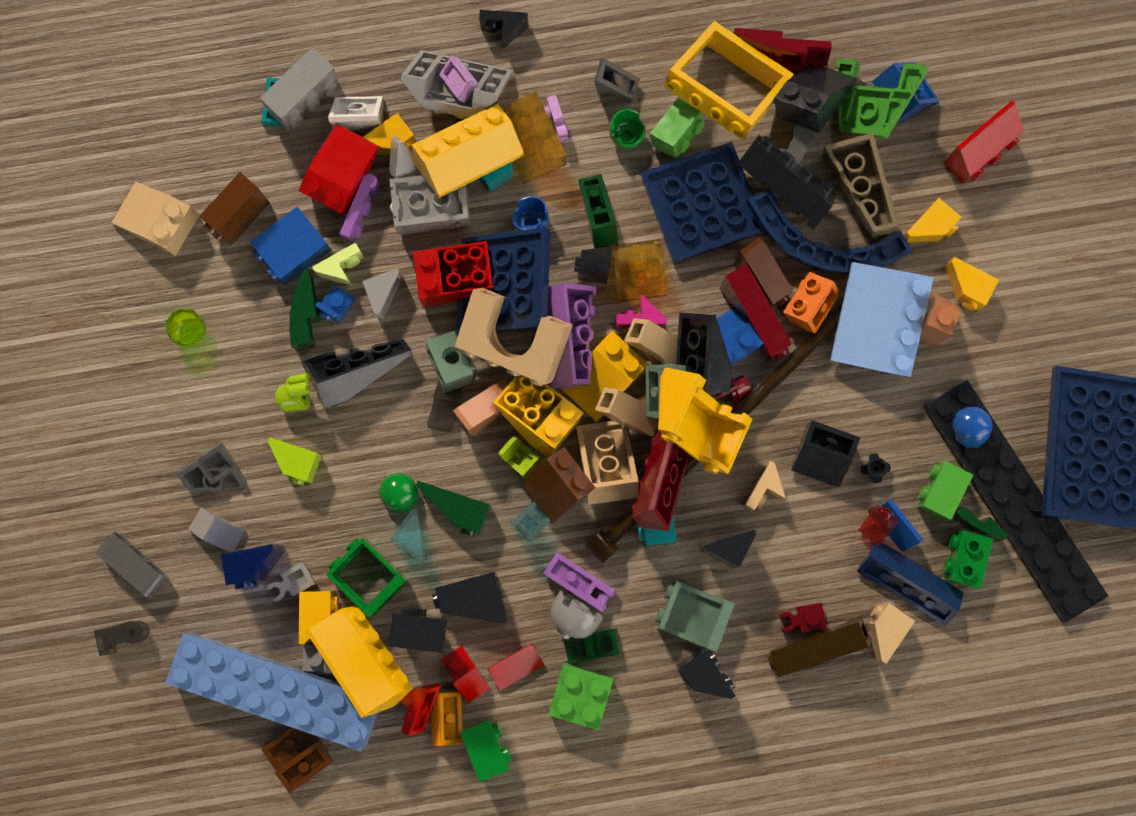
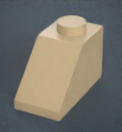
[869,603,915,664]

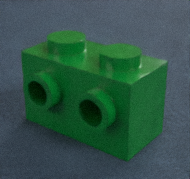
[942,530,993,589]
[460,718,513,782]

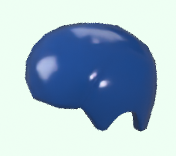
[512,196,549,231]
[952,407,993,448]

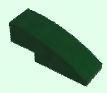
[289,269,321,351]

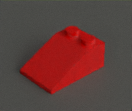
[298,124,380,213]

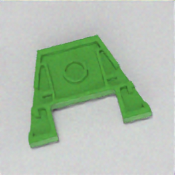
[836,59,928,139]

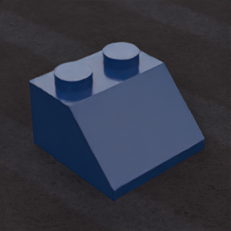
[872,62,940,121]
[717,308,764,366]

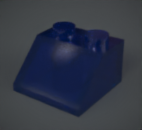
[221,544,285,590]

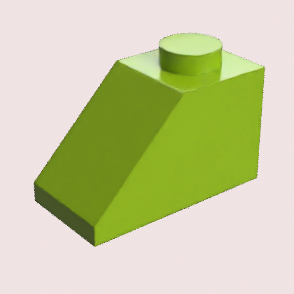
[268,437,322,486]

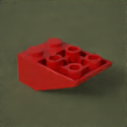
[413,241,493,308]

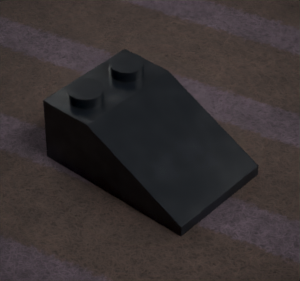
[774,65,857,133]
[676,312,732,393]

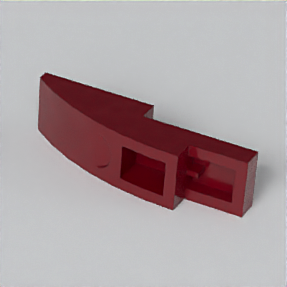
[734,28,832,71]

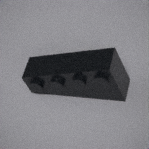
[738,135,837,230]

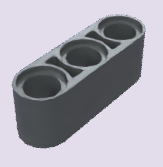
[96,532,169,599]

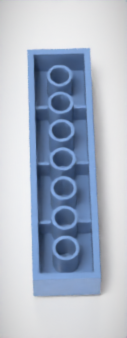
[165,632,378,751]

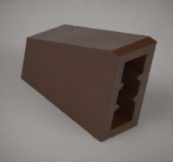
[734,237,793,309]

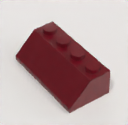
[632,428,689,532]

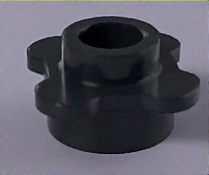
[860,453,891,484]

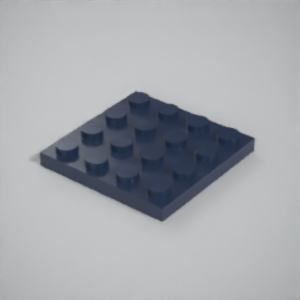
[640,142,764,264]
[456,227,550,334]

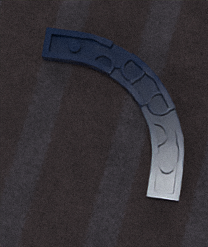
[746,189,913,275]

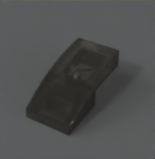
[427,380,463,433]

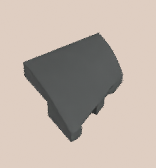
[176,442,248,494]

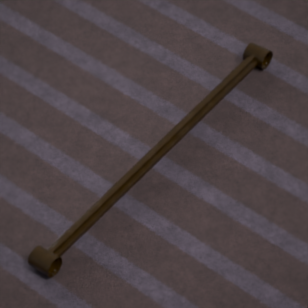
[585,303,843,564]

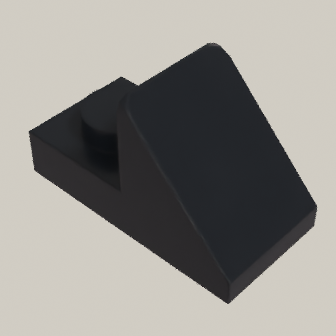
[479,10,529,48]

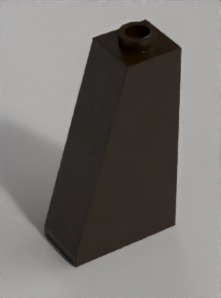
[768,616,871,677]

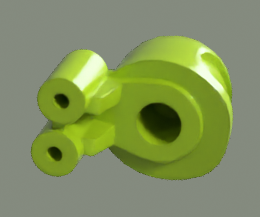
[275,373,311,412]

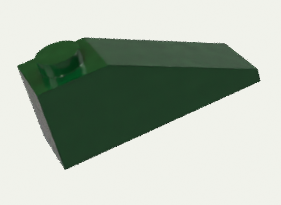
[578,174,618,248]
[416,480,491,537]

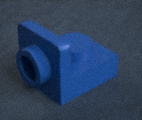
[315,285,356,323]

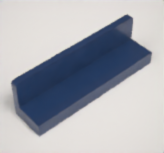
[857,539,964,626]

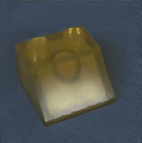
[611,239,667,302]

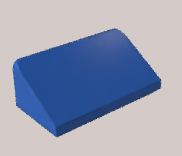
[871,499,923,552]

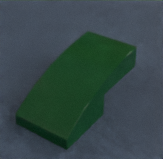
[953,506,1009,540]
[564,628,622,664]

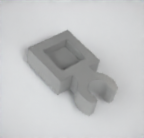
[267,562,316,602]

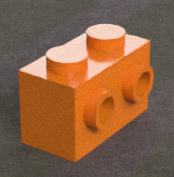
[783,272,841,334]

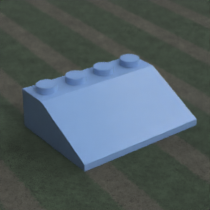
[830,262,934,377]

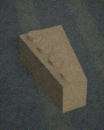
[823,133,899,240]

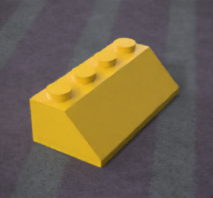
[412,104,524,198]
[306,605,413,718]

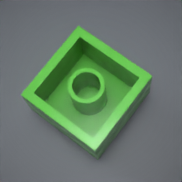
[548,663,613,731]

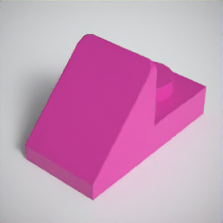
[616,295,667,329]

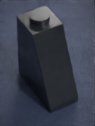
[432,572,509,623]

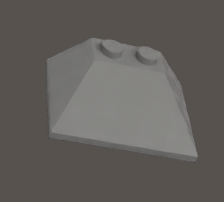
[401,50,513,119]

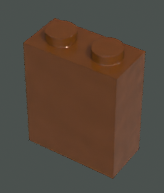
[199,172,270,245]
[522,447,595,524]

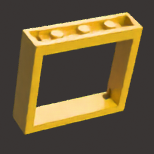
[663,21,794,141]

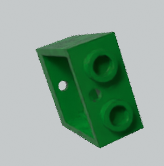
[326,538,409,618]

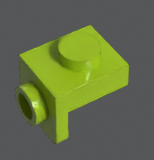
[498,436,543,479]

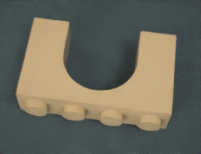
[455,288,573,386]
[595,318,678,437]

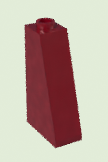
[719,264,792,361]

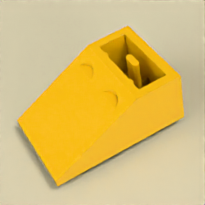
[493,375,584,458]

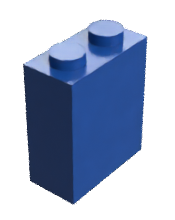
[250,206,331,285]

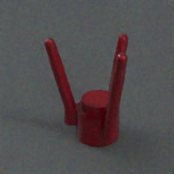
[712,375,751,411]

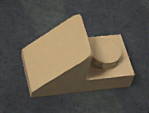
[743,461,785,512]

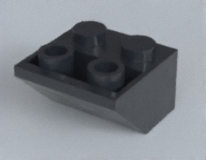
[791,420,860,488]
[676,649,736,699]

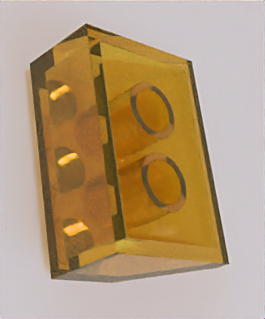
[504,91,567,184]

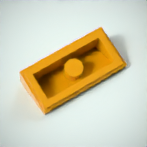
[431,691,463,746]

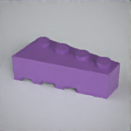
[548,283,596,389]

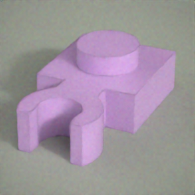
[544,95,568,142]

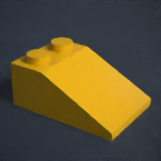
[561,331,649,423]

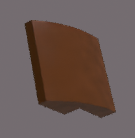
[261,727,333,794]

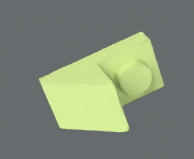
[312,243,364,286]

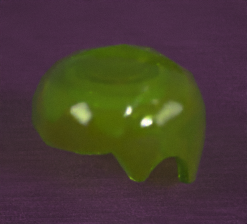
[166,308,206,349]

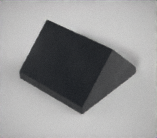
[700,529,756,569]

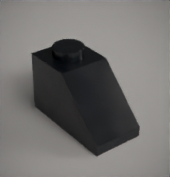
[574,247,612,284]

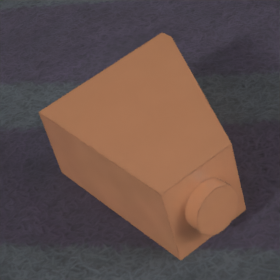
[919,292,961,347]
[453,379,510,437]

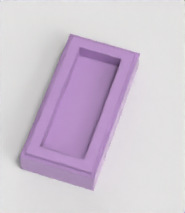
[439,55,478,103]

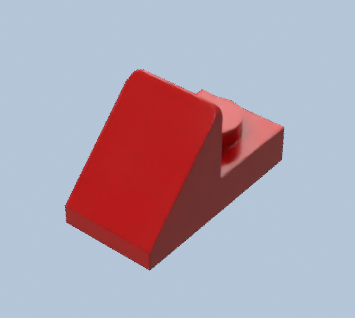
[441,645,490,703]
[400,684,441,736]

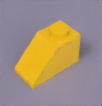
[364,113,417,156]
[904,198,961,243]
[945,257,999,311]
[299,591,339,644]

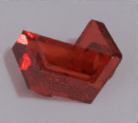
[858,505,898,546]

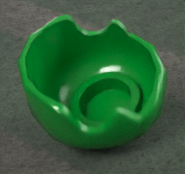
[609,109,646,150]
[379,472,419,513]

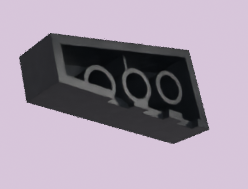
[389,608,447,653]

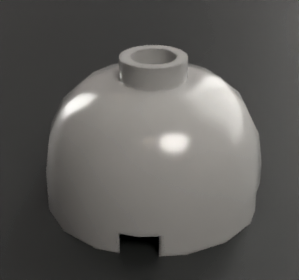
[550,591,603,640]

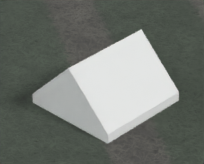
[328,96,383,134]

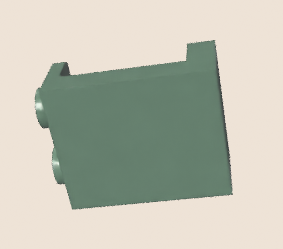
[655,580,735,652]

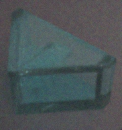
[510,501,551,543]
[390,509,427,561]

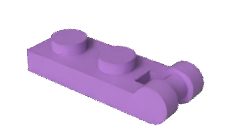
[340,174,381,244]
[543,552,617,613]

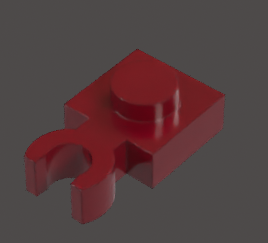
[779,603,827,632]

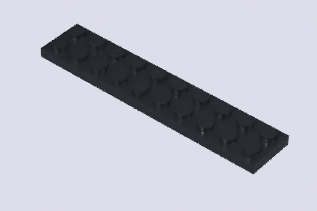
[923,380,1109,623]

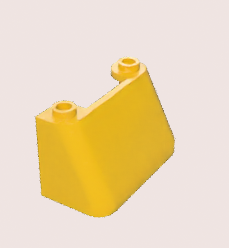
[658,368,752,475]

